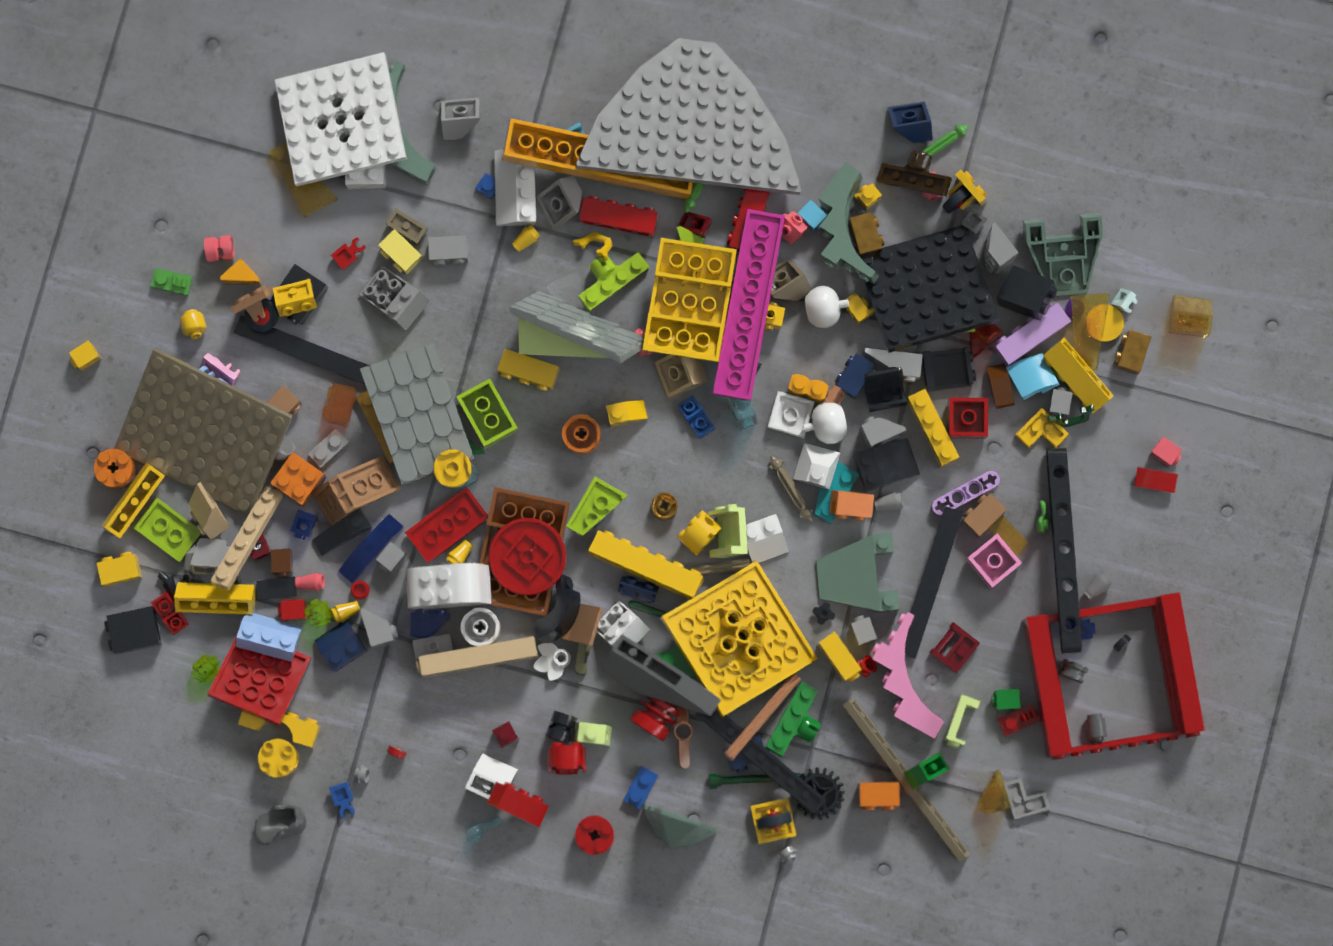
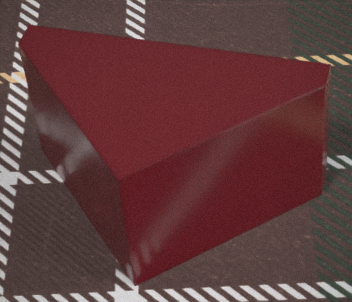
[677,212,712,238]

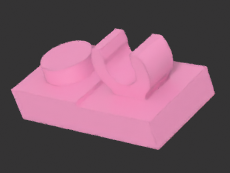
[200,353,240,386]

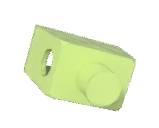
[573,722,612,746]

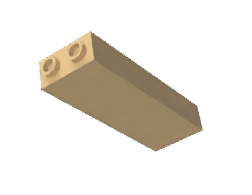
[416,636,539,678]

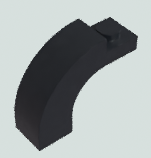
[534,574,581,643]

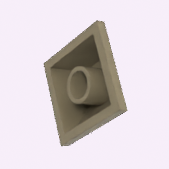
[771,257,812,301]

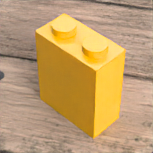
[817,631,862,683]

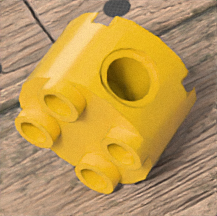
[677,510,722,556]
[258,739,299,778]

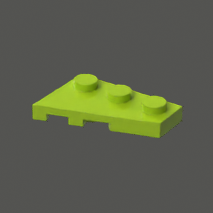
[566,477,628,536]

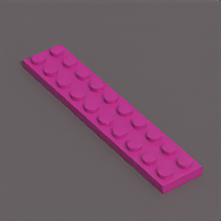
[713,209,785,401]

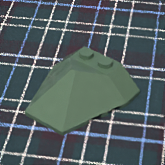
[643,805,718,848]

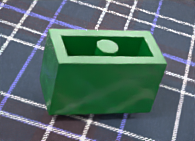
[903,752,949,790]

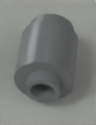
[1085,713,1107,742]

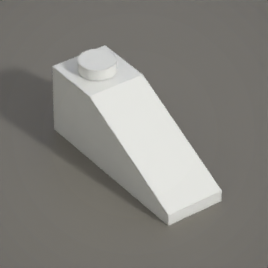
[864,348,923,382]

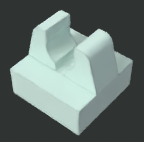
[1111,288,1137,313]

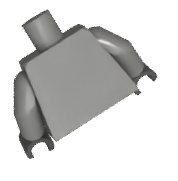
[180,534,241,584]

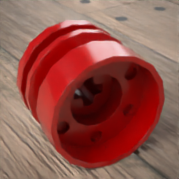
[630,696,681,741]

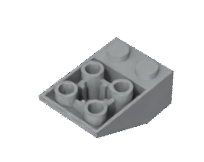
[359,265,429,330]

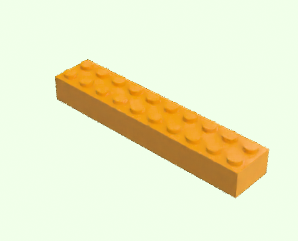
[501,118,693,199]

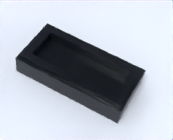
[256,576,297,600]

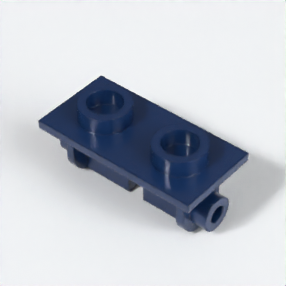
[618,576,659,603]

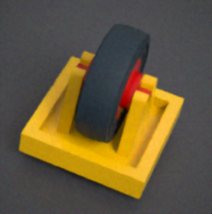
[942,169,987,214]
[750,798,797,844]

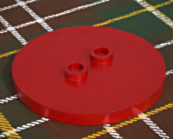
[489,518,566,595]

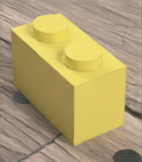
[378,229,423,274]

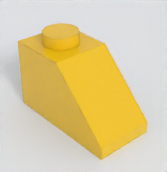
[606,400,648,427]

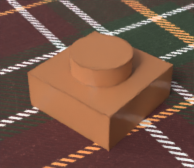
[825,385,846,405]

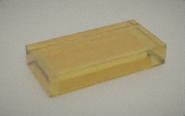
[988,515,1029,555]

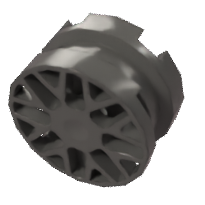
[1058,659,1088,683]

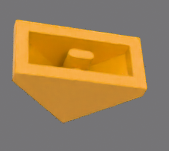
[220,258,261,285]

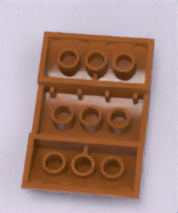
[479,487,570,616]

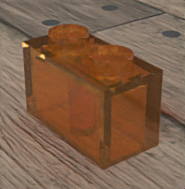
[322,383,357,427]

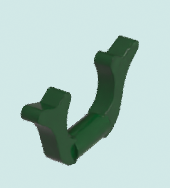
[1047,405,1094,427]

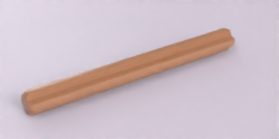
[724,673,801,761]

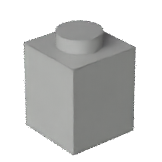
[1048,387,1073,417]
[376,542,407,573]
[850,615,877,646]

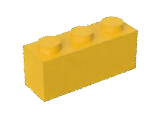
[497,348,560,392]

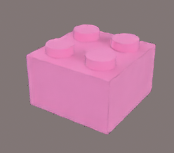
[966,534,1022,589]

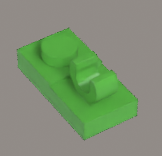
[151,268,193,296]

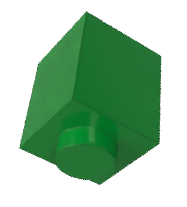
[991,689,1020,710]

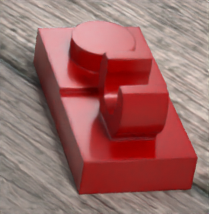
[997,703,1041,736]

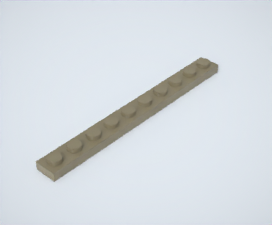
[843,697,970,862]

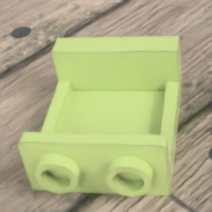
[708,504,747,558]
[943,695,980,749]

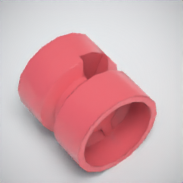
[204,235,235,262]

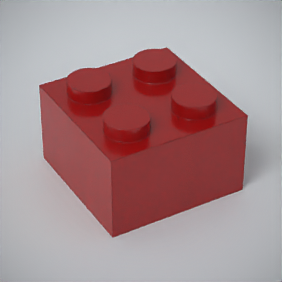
[948,398,988,439]

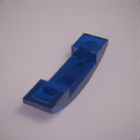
[338,514,404,584]

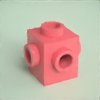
[781,211,810,245]

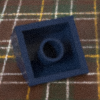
[314,620,368,672]

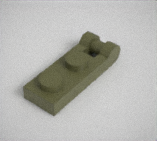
[575,643,591,675]

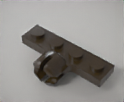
[876,150,952,197]

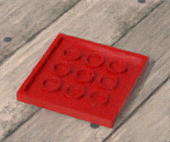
[208,636,311,726]

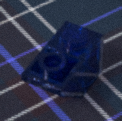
[410,609,451,638]

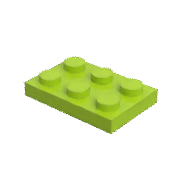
[134,498,202,563]

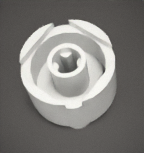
[461,608,501,647]

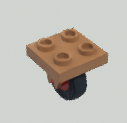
[230,285,279,332]

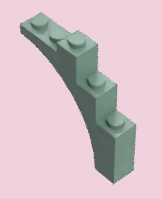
[388,61,436,185]
[818,163,878,284]

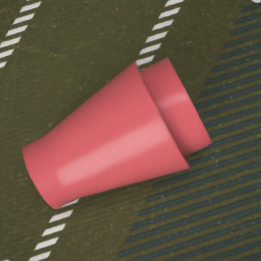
[295,572,325,591]

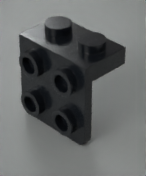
[864,367,907,412]

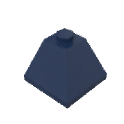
[888,101,933,143]

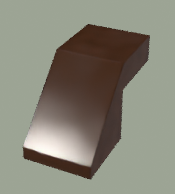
[986,363,1015,409]

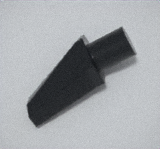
[157,571,176,601]

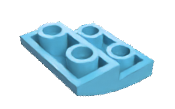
[1006,353,1060,400]

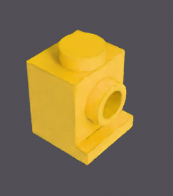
[854,183,882,211]
[845,293,874,325]

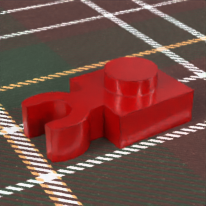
[331,237,366,271]

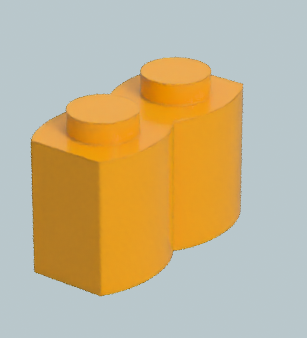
[788,374,829,403]

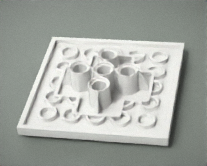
[275,52,407,186]

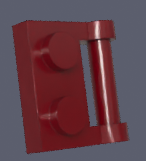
[929,622,980,674]

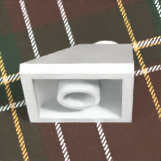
[793,443,840,489]

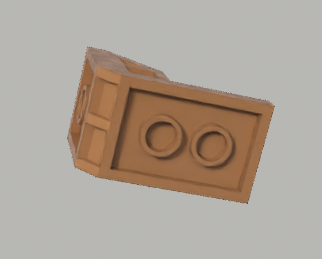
[313,455,401,527]

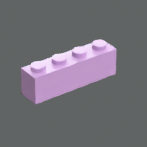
[994,303,1071,367]

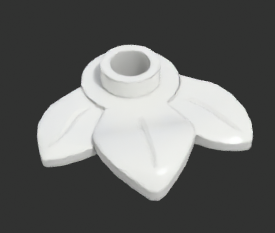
[533,643,571,681]

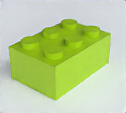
[456,378,519,449]

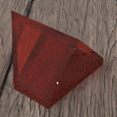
[969,324,1003,359]

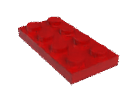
[405,486,488,563]

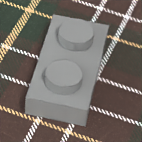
[308,428,349,469]

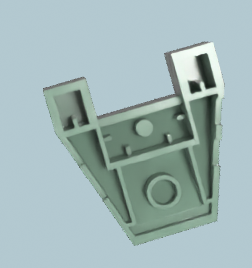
[1023,213,1103,296]
[816,533,899,613]

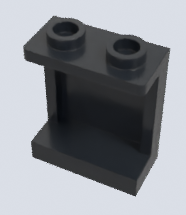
[922,346,976,392]

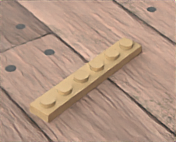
[210,486,284,590]

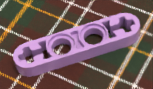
[932,471,1000,516]

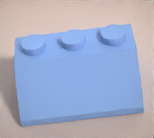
[236,613,303,662]

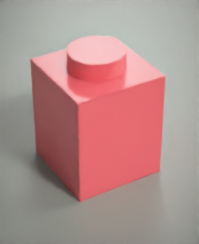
[1150,437,1182,468]

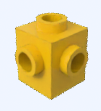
[764,302,785,331]

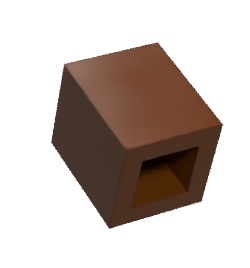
[271,549,293,577]

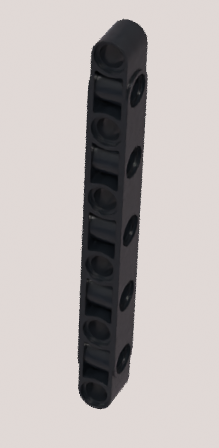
[1046,447,1082,654]

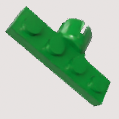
[765,681,821,757]

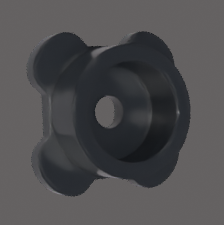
[812,602,835,625]

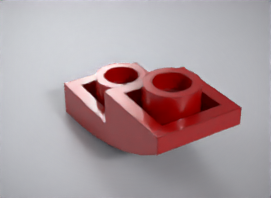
[1134,467,1178,493]
[151,591,189,635]

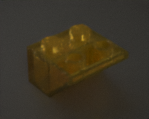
[1169,295,1213,338]

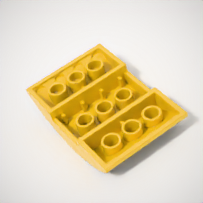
[642,238,737,362]

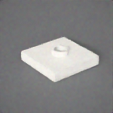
[767,391,815,439]

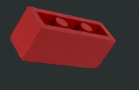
[487,781,549,827]

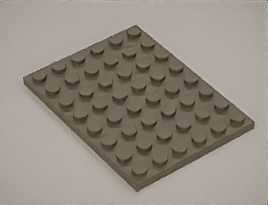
[114,348,293,516]

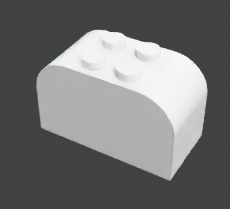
[406,563,491,610]

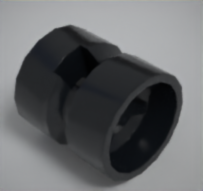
[545,710,578,744]

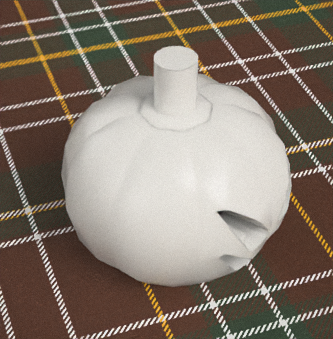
[805,286,849,328]
[803,402,847,444]

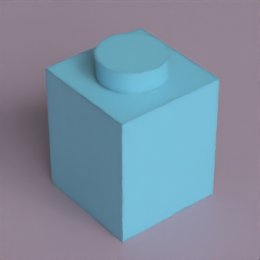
[797,200,827,232]

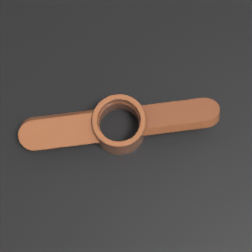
[674,706,693,769]

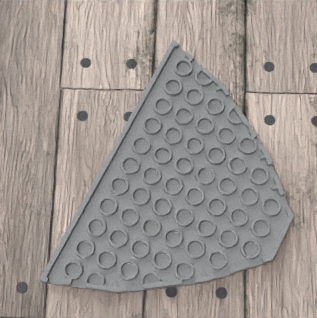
[575,38,801,195]

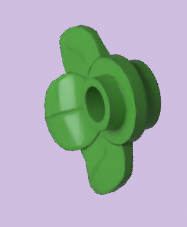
[1036,500,1050,534]

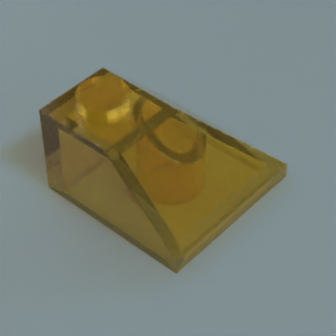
[978,770,1011,815]

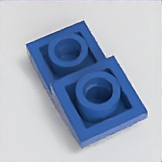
[677,395,715,439]

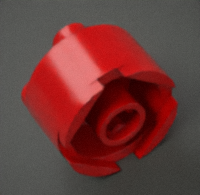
[547,742,586,775]
[575,816,614,855]

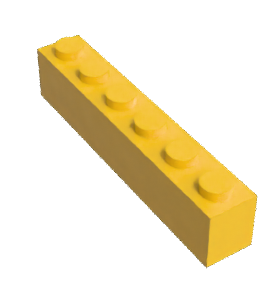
[588,530,704,600]

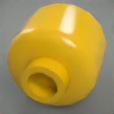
[180,309,206,339]

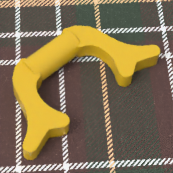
[573,232,612,260]

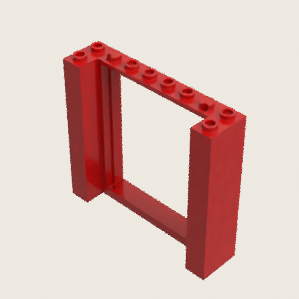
[1022,592,1205,760]

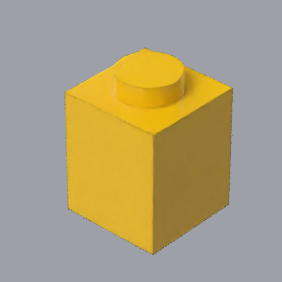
[69,340,101,371]

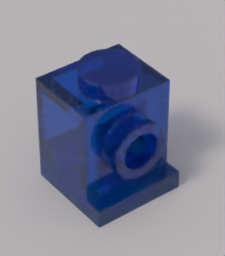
[290,509,318,540]
[1065,619,1096,640]

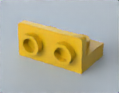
[273,279,317,317]

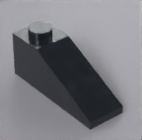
[312,509,372,556]

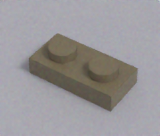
[385,208,428,245]

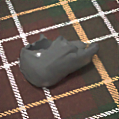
[254,805,306,845]

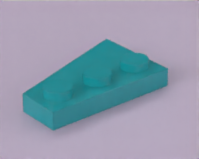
[814,462,859,524]

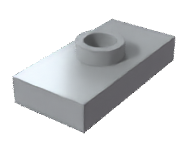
[412,633,454,660]

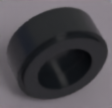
[1113,634,1131,652]

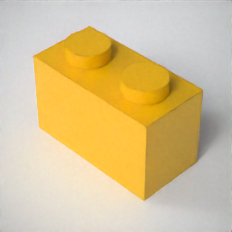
[97,552,142,587]

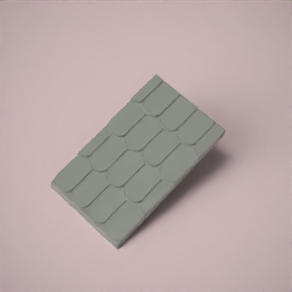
[510,291,644,363]
[360,343,475,486]

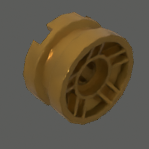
[651,492,678,520]

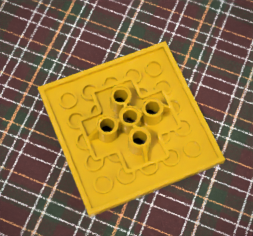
[661,561,818,717]

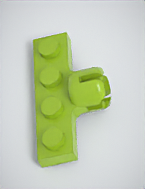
[578,252,649,312]

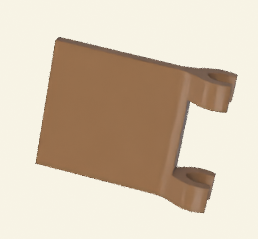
[560,603,603,646]

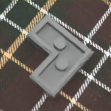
[1002,778,1051,821]

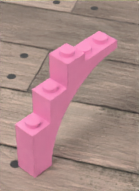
[871,611,944,739]

